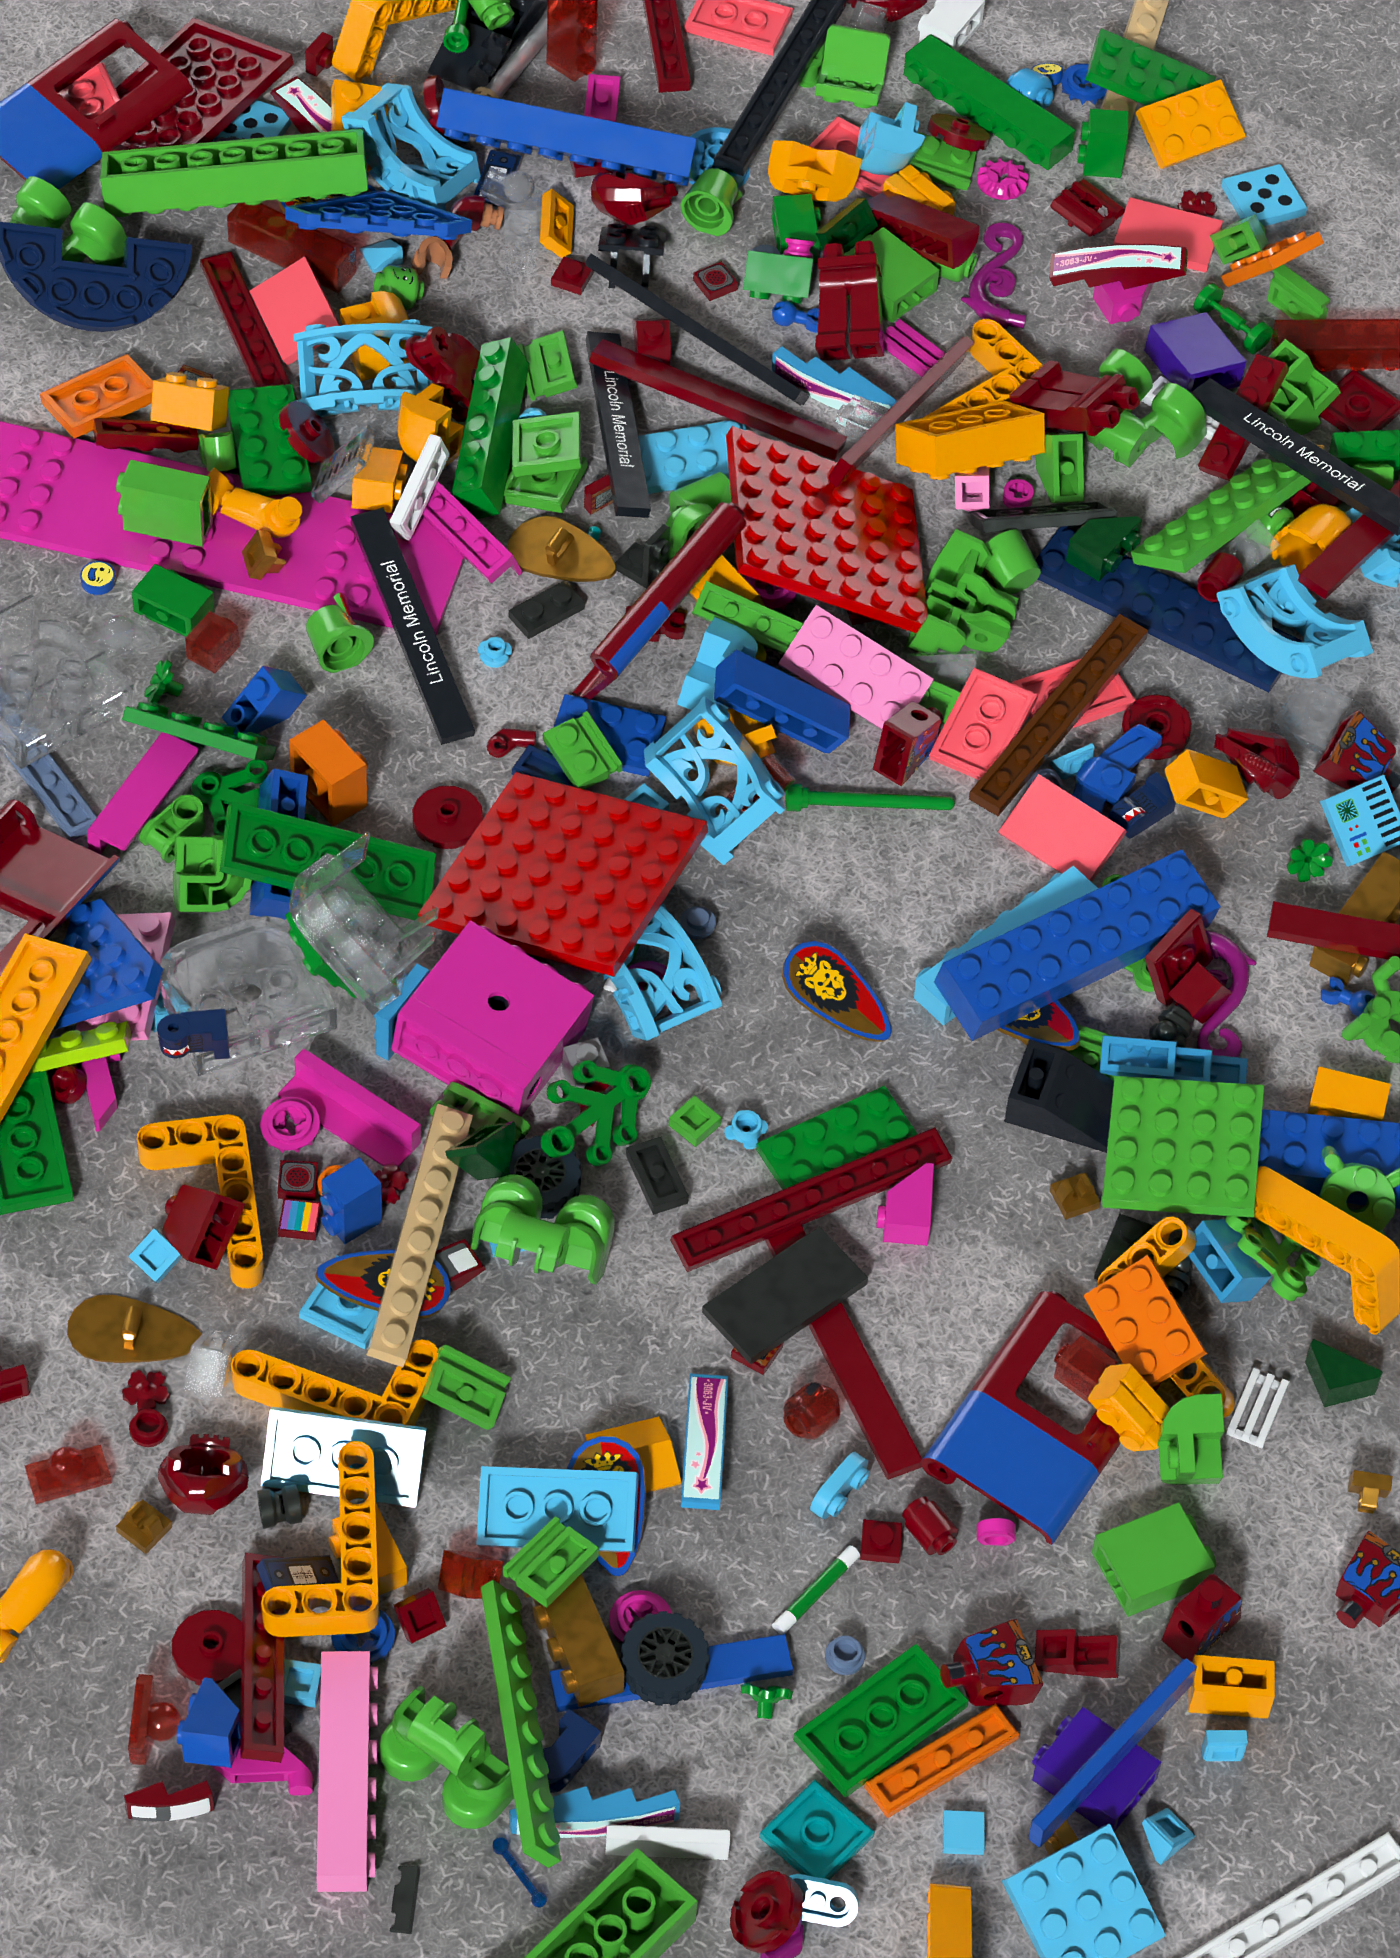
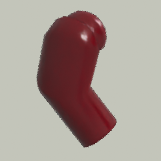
[487,728,536,758]

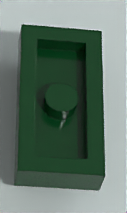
[816,198,878,254]

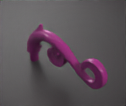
[961,222,1026,329]
[1197,930,1257,1058]

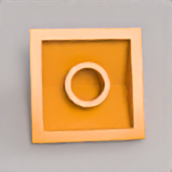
[585,1416,682,1493]

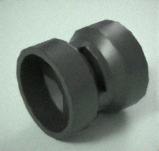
[257,1484,302,1529]

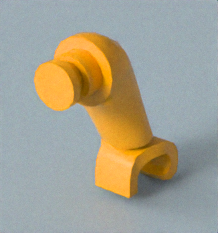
[207,468,302,538]
[0,1549,74,1663]

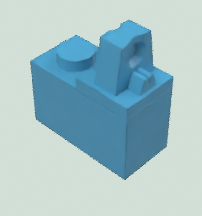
[1188,1219,1272,1303]

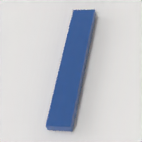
[550,1634,793,1712]
[1029,1658,1197,1848]

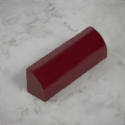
[867,190,980,269]

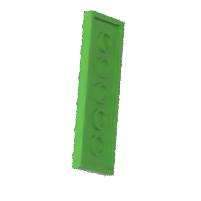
[1131,459,1312,573]

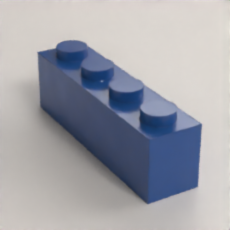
[714,649,850,753]
[249,768,308,921]

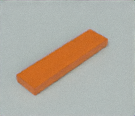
[864,1704,1019,1818]

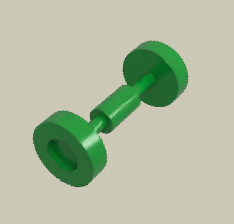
[1193,283,1273,355]

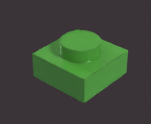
[669,1095,722,1147]

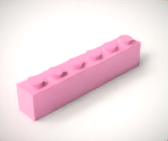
[317,1651,378,1892]

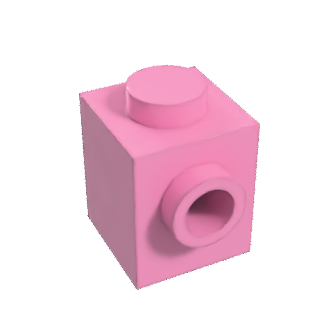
[955,466,990,512]

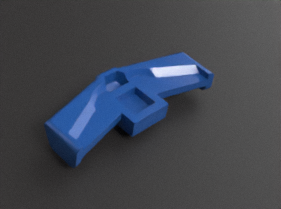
[1072,724,1162,814]

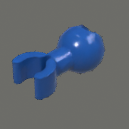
[772,301,819,333]
[1321,977,1375,1017]

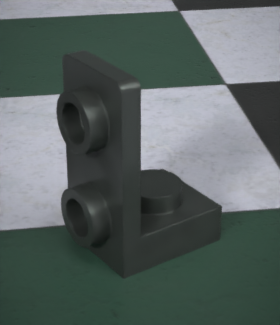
[615,524,671,589]

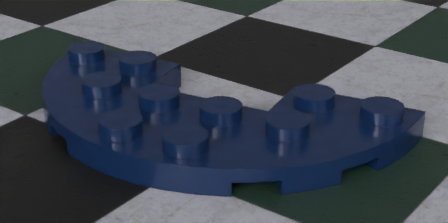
[0,222,192,332]

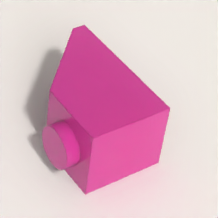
[1093,281,1154,324]
[876,1163,934,1246]

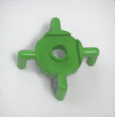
[1342,956,1400,1063]
[1319,1146,1400,1236]

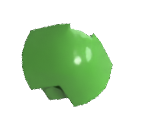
[1267,339,1341,435]
[173,835,252,912]
[1158,1393,1224,1485]

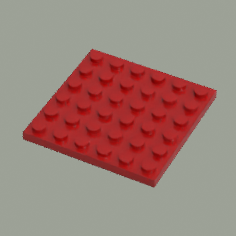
[726,426,928,633]
[418,772,708,977]

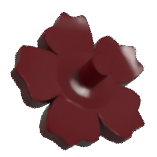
[1177,190,1217,216]
[374,1163,409,1204]
[122,1370,170,1412]

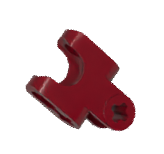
[405,326,480,422]

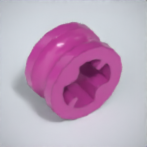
[783,238,815,258]
[1003,479,1034,508]

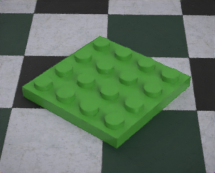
[1102,1076,1264,1218]

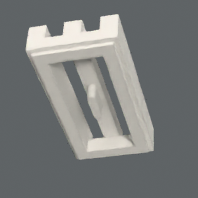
[1226,1368,1289,1448]

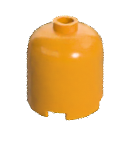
[1271,504,1353,588]

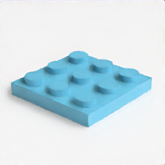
[1002,1824,1166,1958]

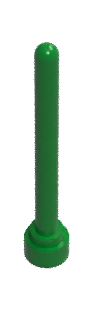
[443,0,470,53]
[785,783,955,812]

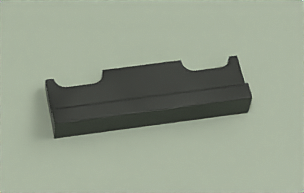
[390,1866,420,1934]

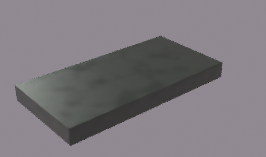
[970,501,1117,533]
[702,1226,868,1365]

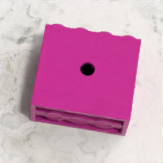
[391,920,595,1117]

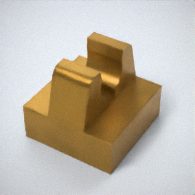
[242,530,286,580]
[1049,1173,1100,1220]
[1348,1470,1393,1514]
[116,1499,172,1554]

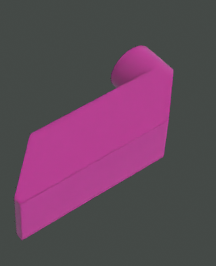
[81,1054,121,1132]
[211,1747,313,1796]

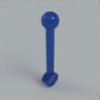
[493,1837,547,1908]

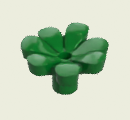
[144,659,183,703]
[1287,838,1333,882]
[740,1683,793,1719]

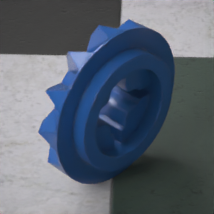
[1060,64,1107,105]
[331,1606,395,1666]

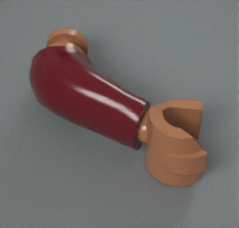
[411,195,504,279]

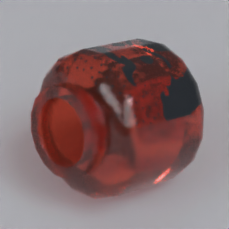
[783,1382,841,1440]

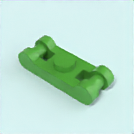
[429,1082,531,1145]

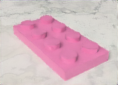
[778,605,934,730]
[76,912,175,1041]

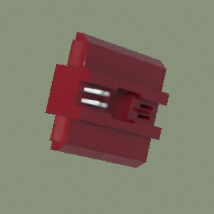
[1050,178,1125,237]

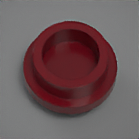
[129,1409,168,1447]

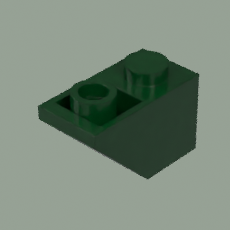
[1066,516,1142,582]

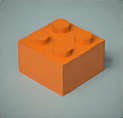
[289,719,369,827]

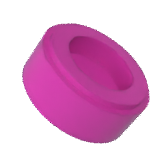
[976,1518,1016,1546]

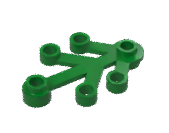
[192,760,318,836]
[541,1060,651,1166]

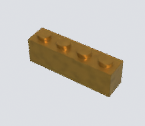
[1309,851,1400,986]
[522,1574,624,1707]

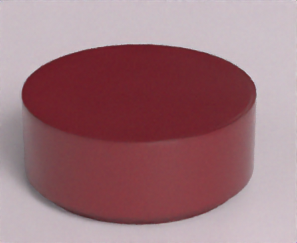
[50,1065,87,1104]

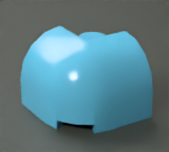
[855,102,925,176]
[677,617,758,710]

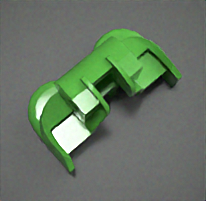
[10,176,127,267]
[1086,348,1207,468]
[666,472,731,560]
[907,529,1018,656]
[470,1174,615,1285]
[379,1685,514,1829]

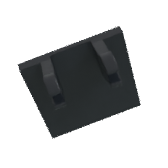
[428,21,512,91]
[598,224,666,290]

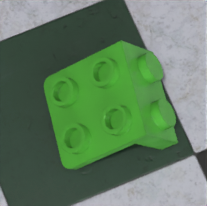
[815,24,890,108]

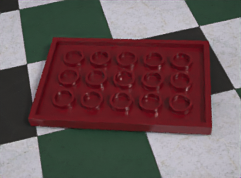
[112,17,294,151]

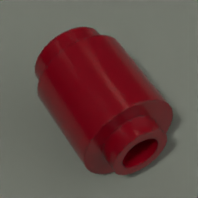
[1197,552,1243,602]
[902,1496,958,1555]

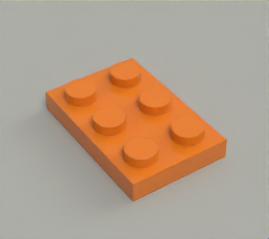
[1221,231,1324,287]
[40,354,153,439]
[1083,1255,1208,1388]

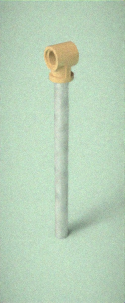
[473,0,580,99]

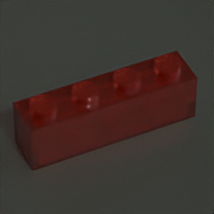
[546,0,598,82]
[227,202,356,293]
[1271,319,1400,372]

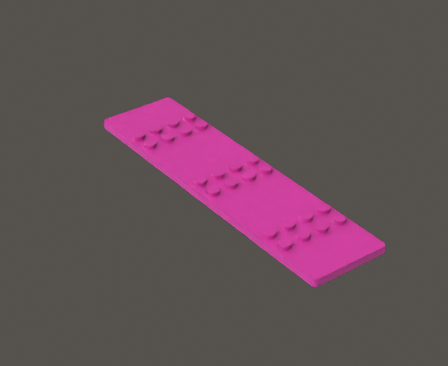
[0,421,465,635]

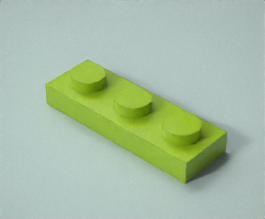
[28,1021,132,1074]

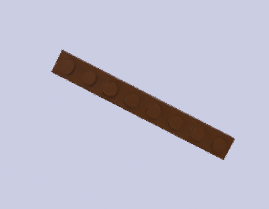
[969,614,1149,816]

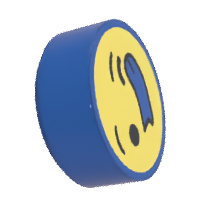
[1031,63,1063,86]
[80,561,115,595]

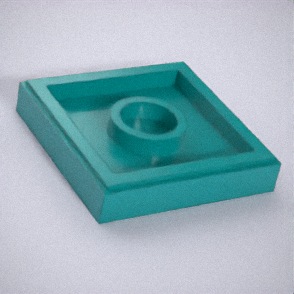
[759,1780,875,1880]

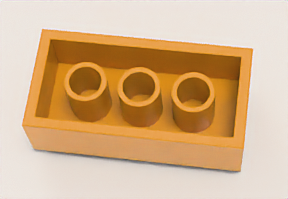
[895,400,1045,480]

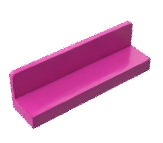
[422,481,523,584]
[88,732,198,854]
[278,1048,421,1167]

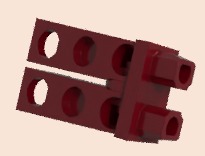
[815,240,884,361]
[1009,360,1140,436]

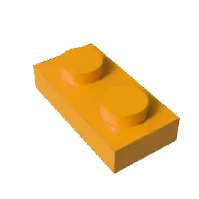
[539,188,574,257]

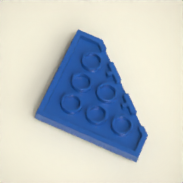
[285,190,472,240]
[53,898,163,1030]

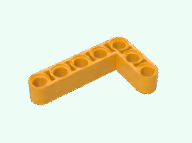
[332,0,457,83]
[923,319,1043,418]
[137,1114,264,1288]
[1254,1166,1400,1335]
[1097,1217,1235,1419]
[231,1339,438,1426]
[261,1441,379,1637]
[927,1883,972,1958]

